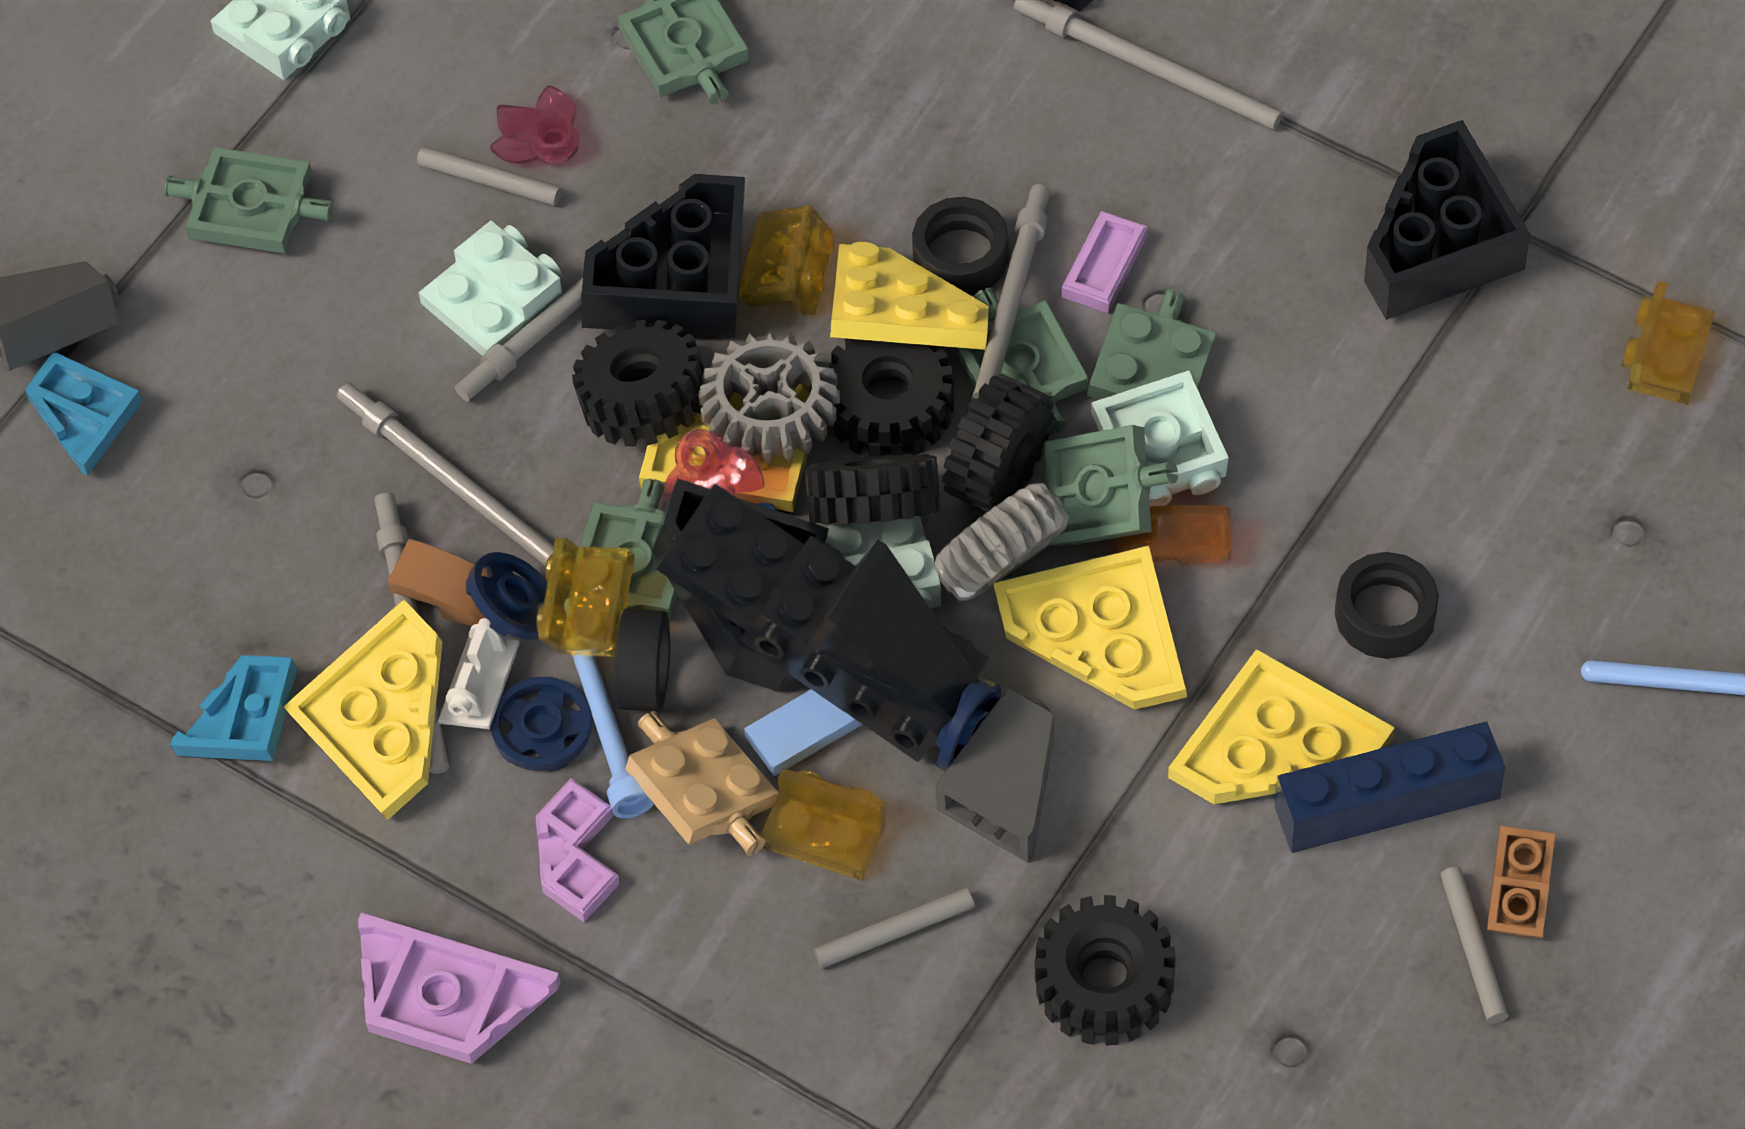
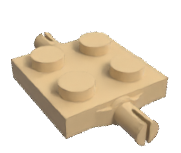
[625,711,779,856]

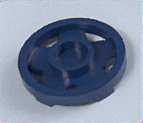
[466,552,559,640]
[490,677,592,772]
[935,679,1002,772]

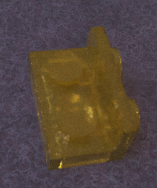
[738,205,835,316]
[1622,281,1715,405]
[537,538,635,657]
[760,769,886,881]

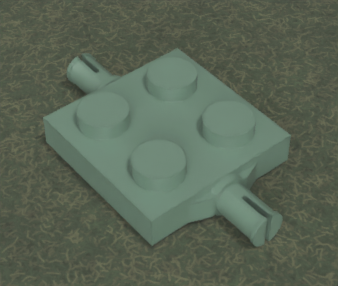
[617,0,749,104]
[164,147,334,254]
[952,288,1088,435]
[1087,289,1216,400]
[1017,425,1178,547]
[566,478,678,641]

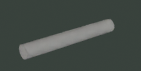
[417,146,562,206]
[1440,867,1509,1024]
[813,887,975,969]

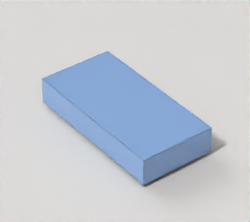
[744,689,863,776]

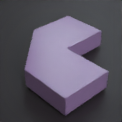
[536,778,620,923]

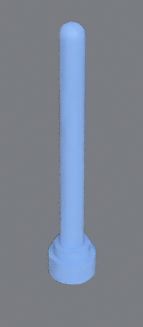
[557,596,654,818]
[1581,660,1745,695]

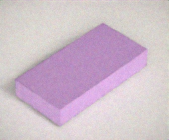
[1062,211,1148,314]

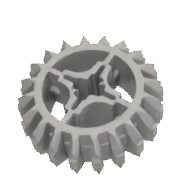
[699,329,840,466]
[934,483,1069,601]

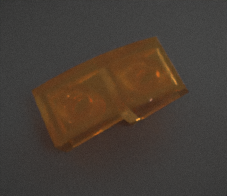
[1117,505,1231,565]

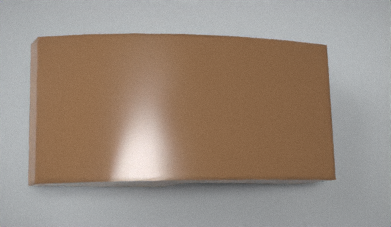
[387,539,487,626]
[1486,825,1556,939]

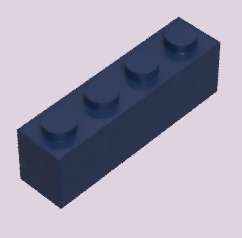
[1275,721,1505,853]

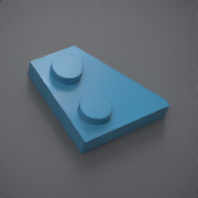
[25,352,142,476]
[170,655,298,761]

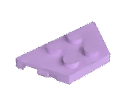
[358,913,561,1064]

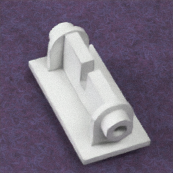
[438,618,520,729]

